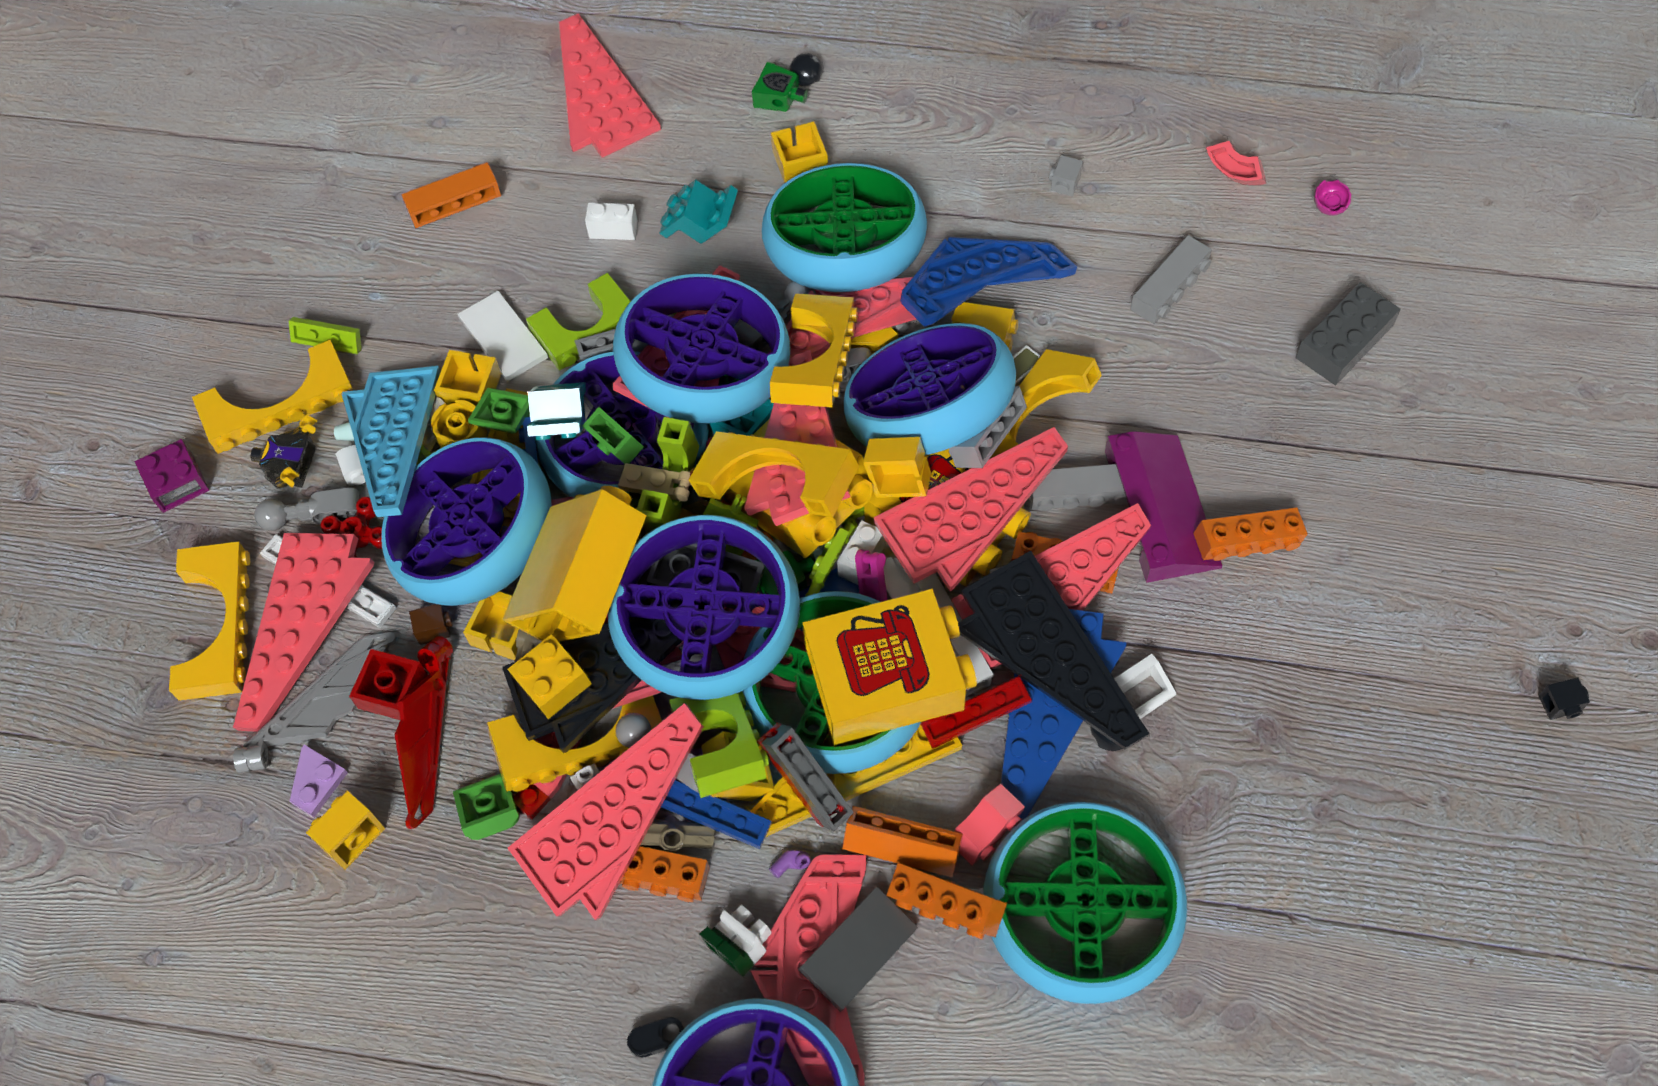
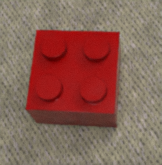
[349,649,428,720]

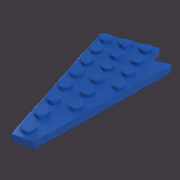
[1001,609,1127,820]

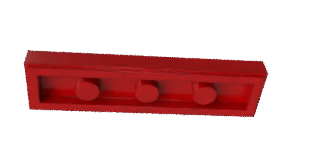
[921,676,1032,749]

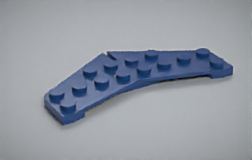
[900,237,1077,327]

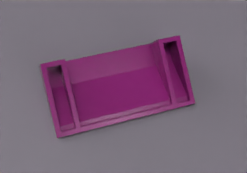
[1105,431,1222,583]

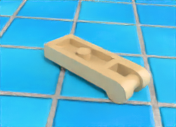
[618,463,691,502]

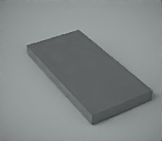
[798,887,918,1012]

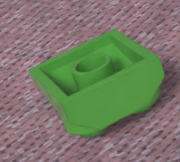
[468,388,530,434]
[453,774,520,840]

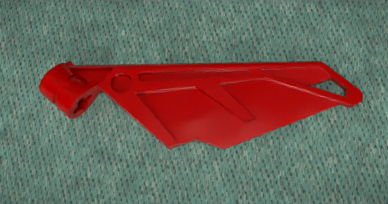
[394,636,453,830]

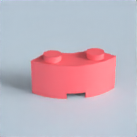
[1206,141,1267,185]
[954,784,1025,865]

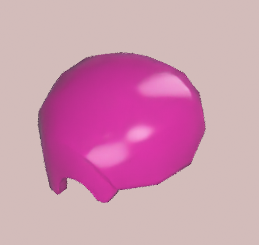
[1314,180,1352,216]

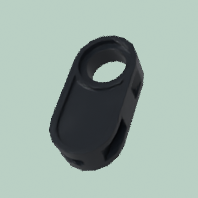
[627,1017,684,1058]

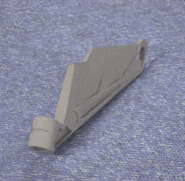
[233,632,397,773]

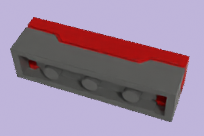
[757,723,854,832]

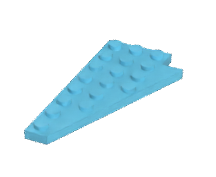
[342,366,441,517]

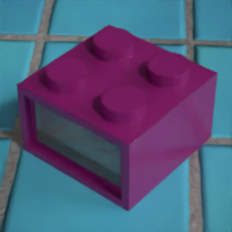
[134,439,210,513]

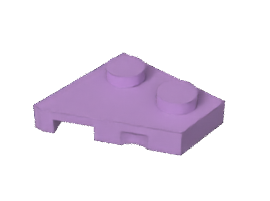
[290,745,348,817]

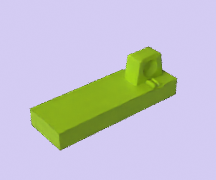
[289,317,361,354]

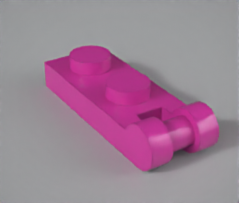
[855,549,888,602]

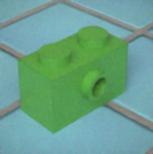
[582,407,644,464]

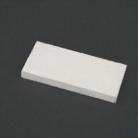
[458,291,548,382]

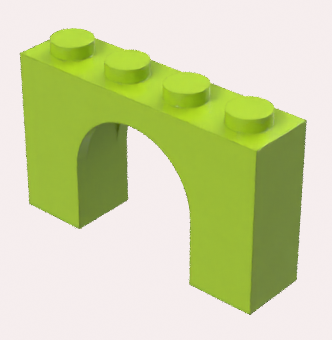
[526,273,631,371]
[637,417,699,534]
[669,691,769,798]

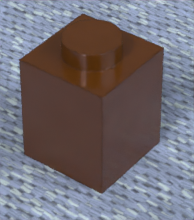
[409,604,453,645]

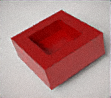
[514,784,551,820]

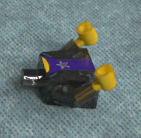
[250,414,317,489]

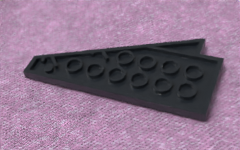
[958,551,1150,750]
[502,583,708,753]

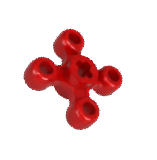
[321,496,382,558]

